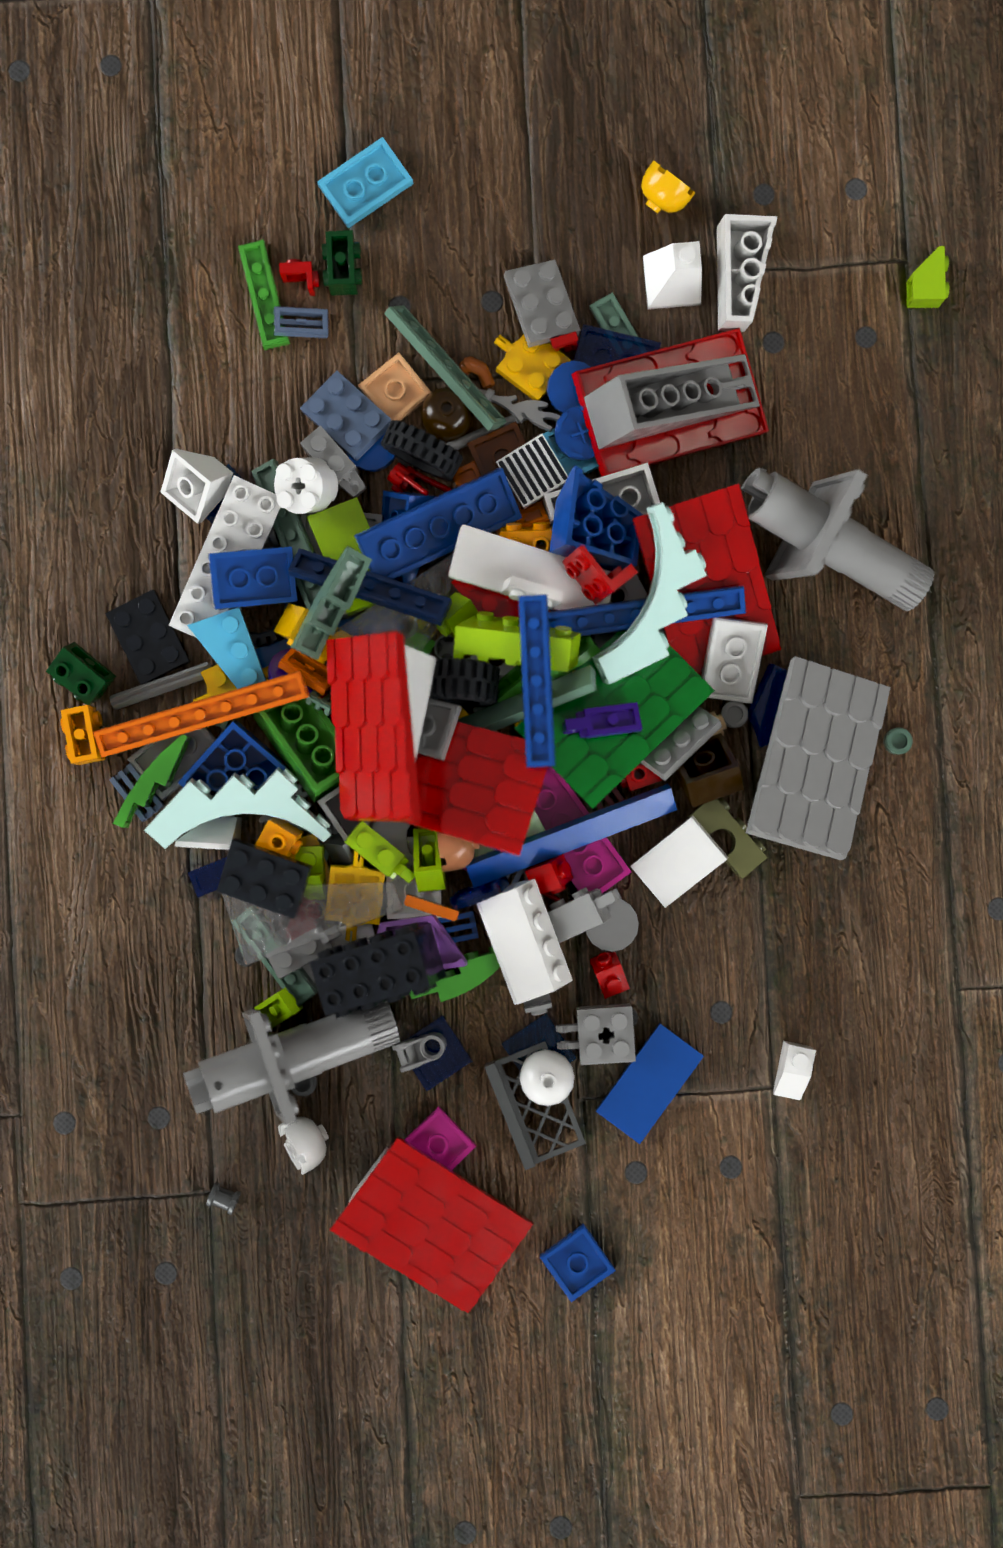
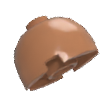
[437,833,480,872]

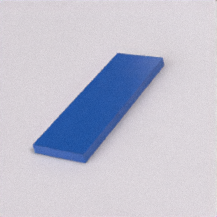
[354,467,522,579]

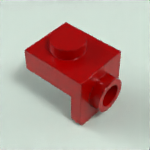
[279,259,320,296]
[590,951,630,999]

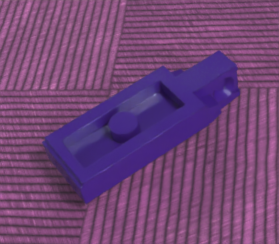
[562,702,642,739]

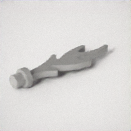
[480,389,560,432]

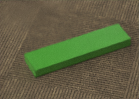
[238,239,290,350]

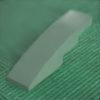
[291,547,372,660]

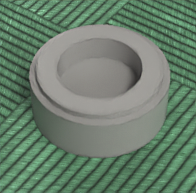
[720,701,748,728]

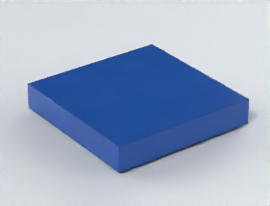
[539,1223,616,1302]

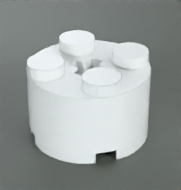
[274,457,338,514]

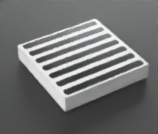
[496,434,568,509]

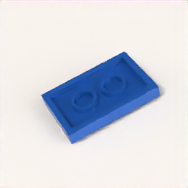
[208,546,297,609]

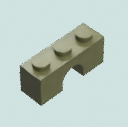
[687,797,768,879]

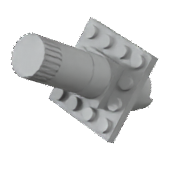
[741,468,934,611]
[183,999,400,1125]

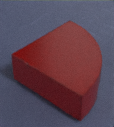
[550,331,579,352]

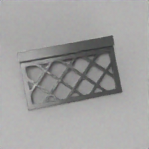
[484,1041,586,1170]

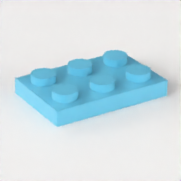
[317,137,413,229]

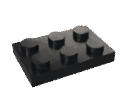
[105,589,191,685]
[217,838,313,919]

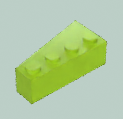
[453,611,581,672]

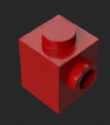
[620,763,661,792]
[525,854,574,895]

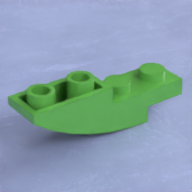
[410,946,500,1002]

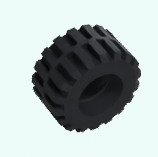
[429,658,500,707]

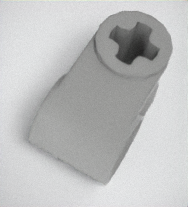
[392,1032,447,1072]

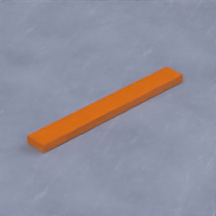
[93,670,310,758]

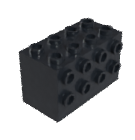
[309,922,446,1018]

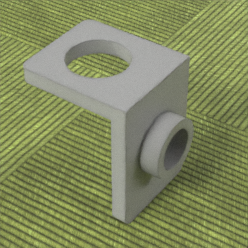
[524,993,552,1016]

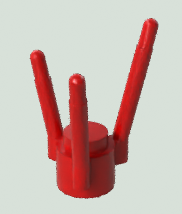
[387,463,452,496]

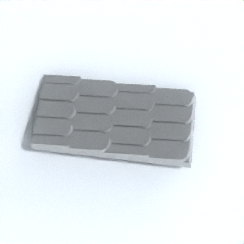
[746,656,890,860]

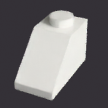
[773,1041,816,1100]

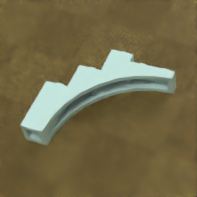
[592,503,707,684]
[144,767,331,849]

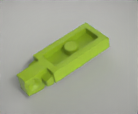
[344,821,415,883]

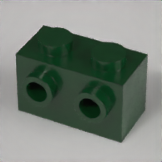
[322,230,362,296]
[46,642,116,705]

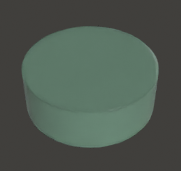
[883,727,913,755]

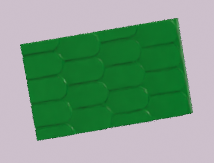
[514,630,715,809]

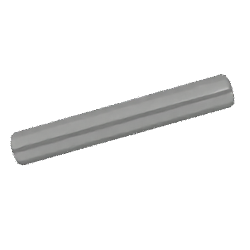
[110,662,212,710]

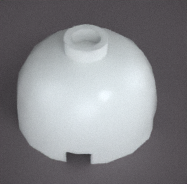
[519,1049,575,1106]
[278,1117,329,1175]

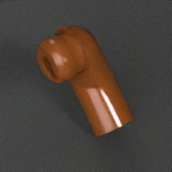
[459,356,495,390]

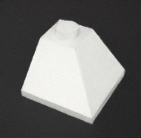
[643,241,702,310]
[161,449,233,524]
[175,815,242,850]

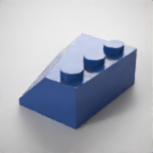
[549,465,643,571]
[178,719,295,819]

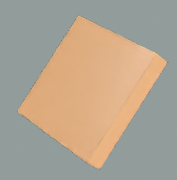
[357,352,432,422]

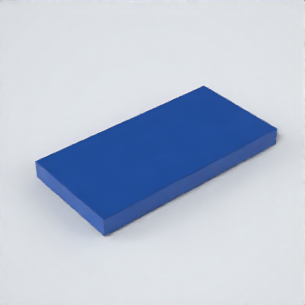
[595,1023,704,1144]

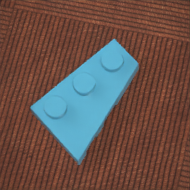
[187,607,266,689]

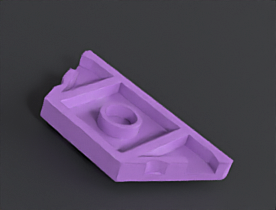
[377,914,468,969]

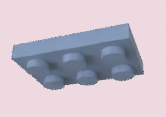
[300,371,392,462]

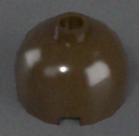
[421,387,474,443]

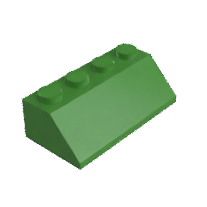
[253,698,339,802]

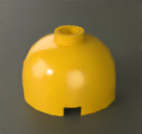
[641,160,695,213]

